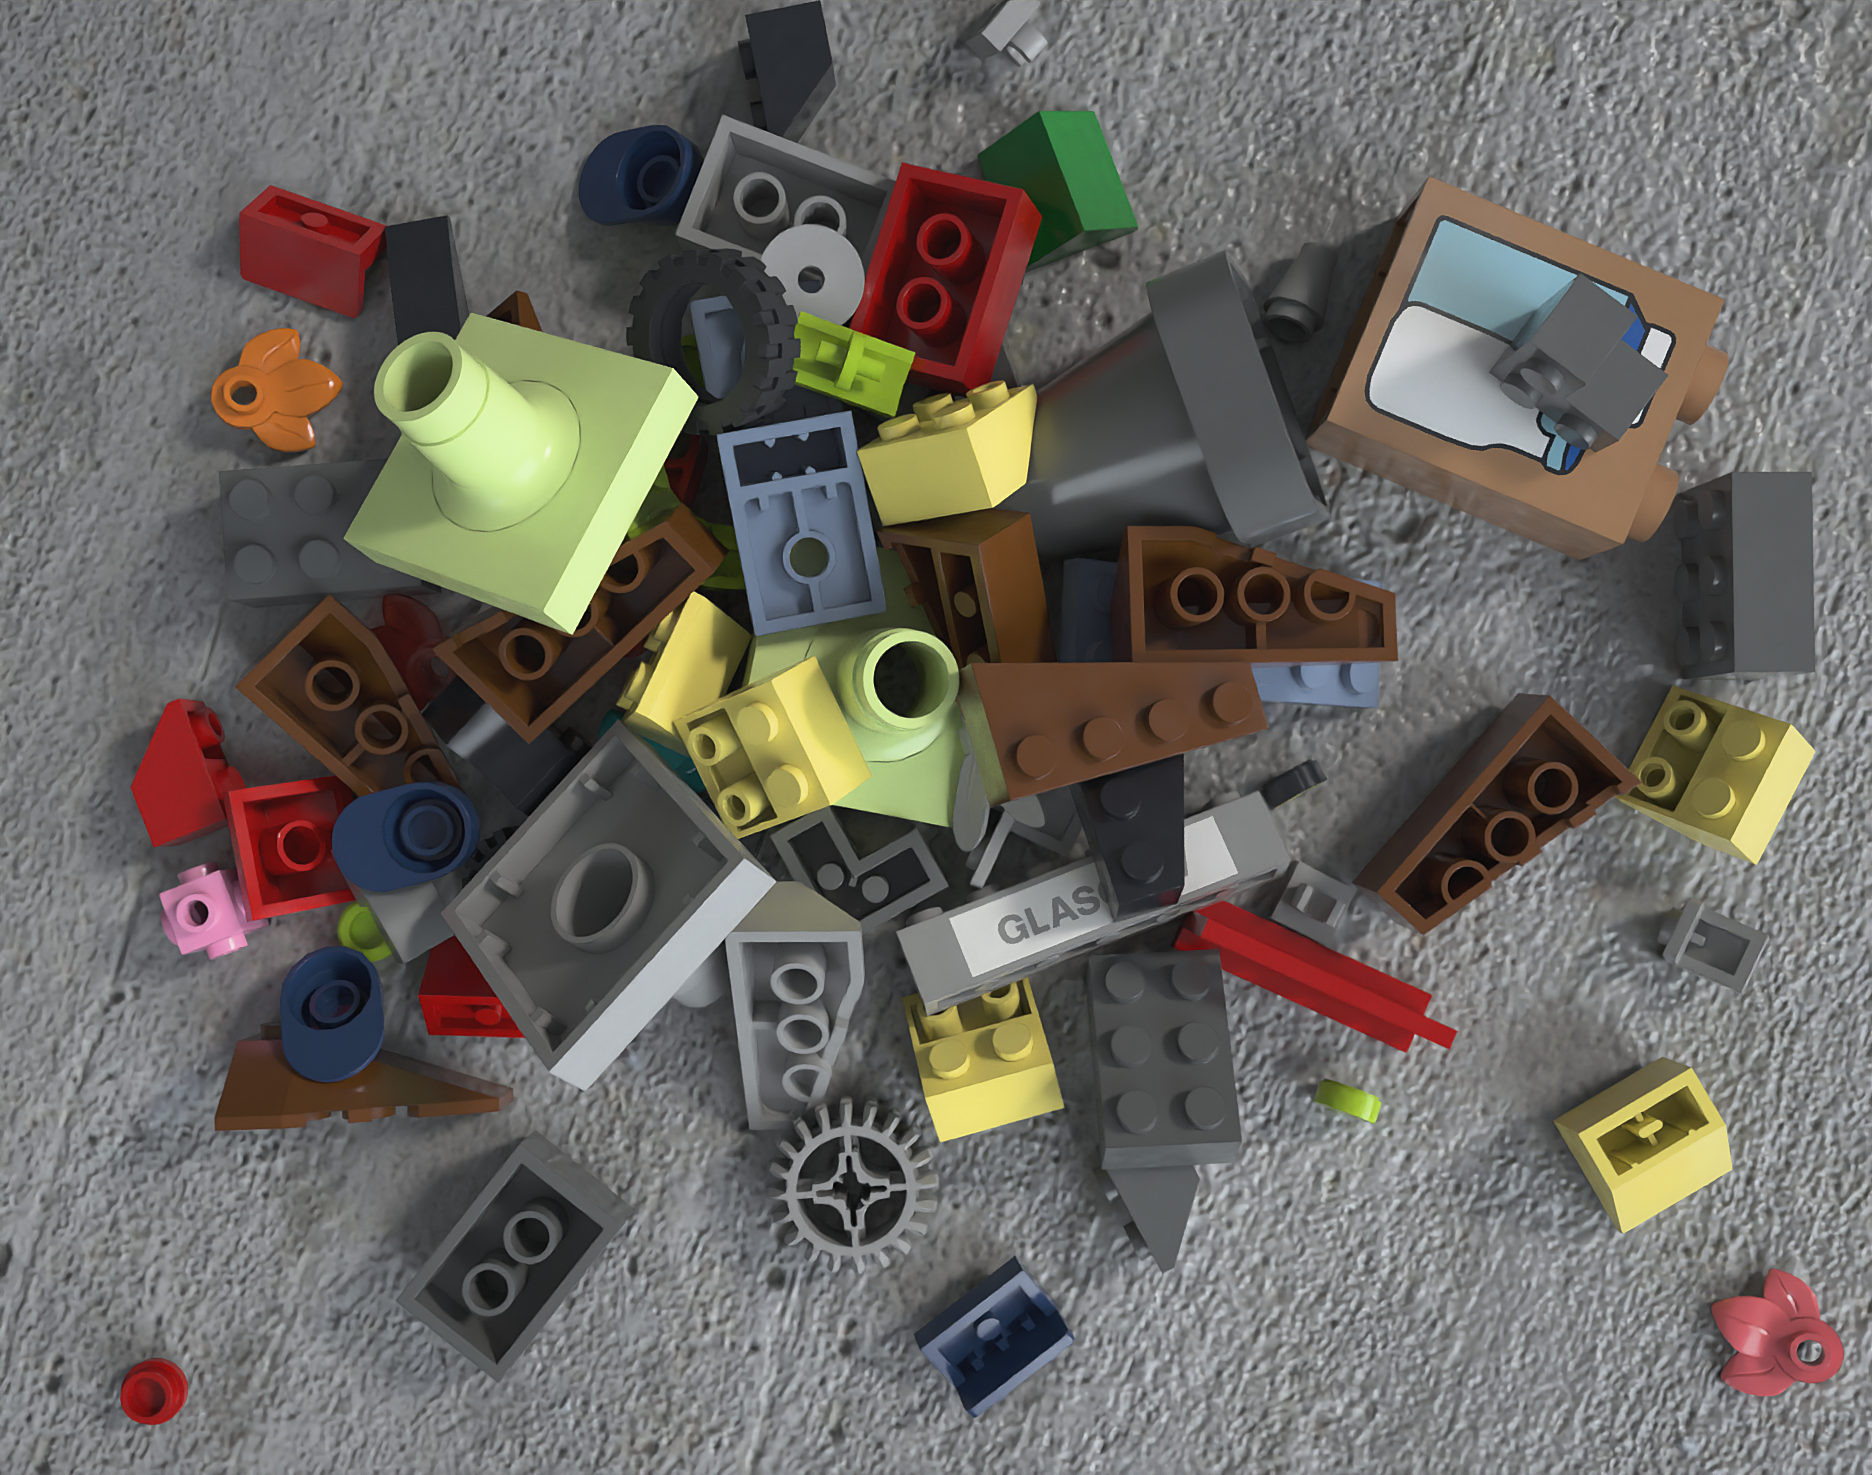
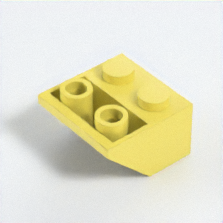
[857,380,1037,526]
[616,591,752,757]
[674,655,872,839]
[1614,685,1816,865]
[902,977,1064,1142]
[1553,1057,1732,1234]

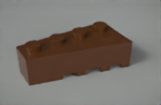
[957,662,1269,808]

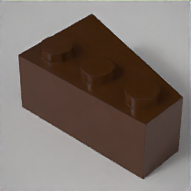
[876,508,1057,720]

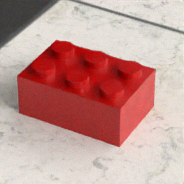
[849,162,1042,398]

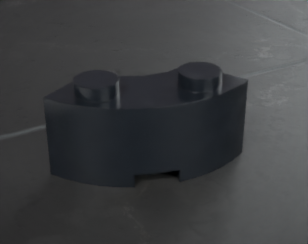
[422,675,593,816]

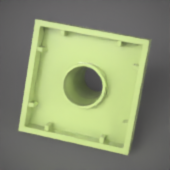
[343,313,699,635]
[742,537,966,828]

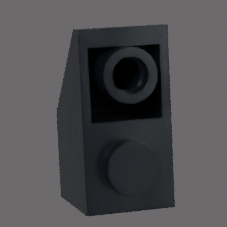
[738,0,836,143]

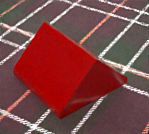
[222,775,356,922]

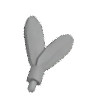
[953,712,1047,852]

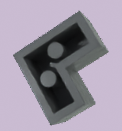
[1489,273,1668,453]
[770,805,949,934]

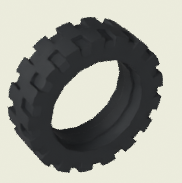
[626,248,801,435]

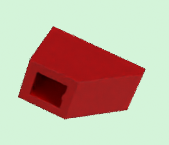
[130,698,246,847]

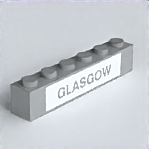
[896,791,1291,1017]

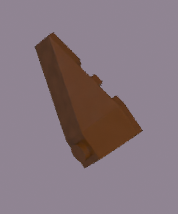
[1110,526,1398,668]
[235,593,477,812]
[214,1021,514,1131]

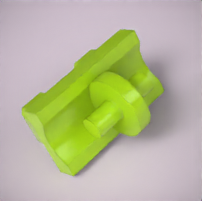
[793,311,915,419]

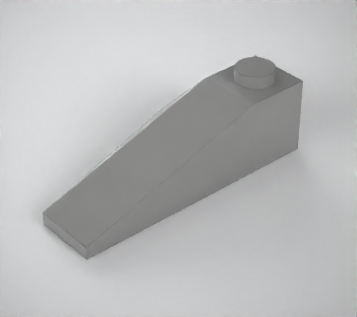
[725,881,865,1130]

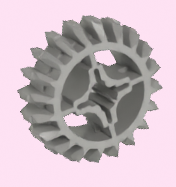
[765,1096,939,1275]

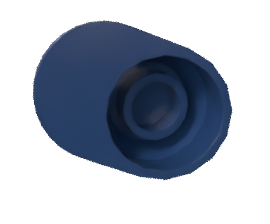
[578,125,704,226]
[332,781,480,892]
[280,946,385,1083]

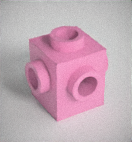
[159,861,270,960]

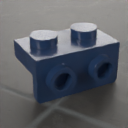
[913,1256,1075,1418]

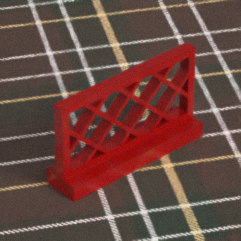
[1171,900,1458,1053]

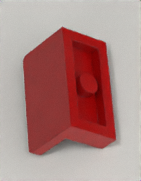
[239,185,387,318]
[418,936,525,1038]

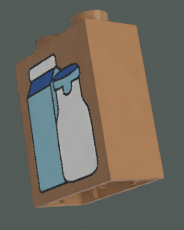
[1305,176,1729,560]

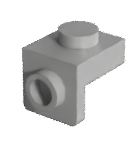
[1657,897,1769,996]

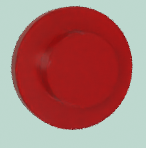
[120,1358,188,1425]

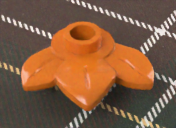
[211,328,343,453]

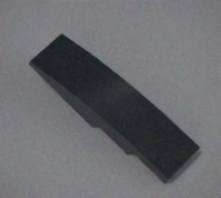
[385,215,469,345]

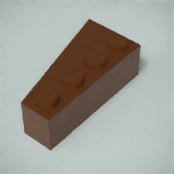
[432,503,729,744]
[1351,693,1642,936]

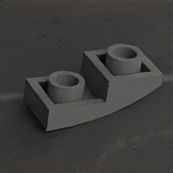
[330,850,455,964]

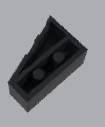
[1069,754,1185,923]

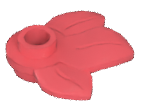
[1711,1268,1844,1396]

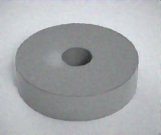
[760,224,865,329]

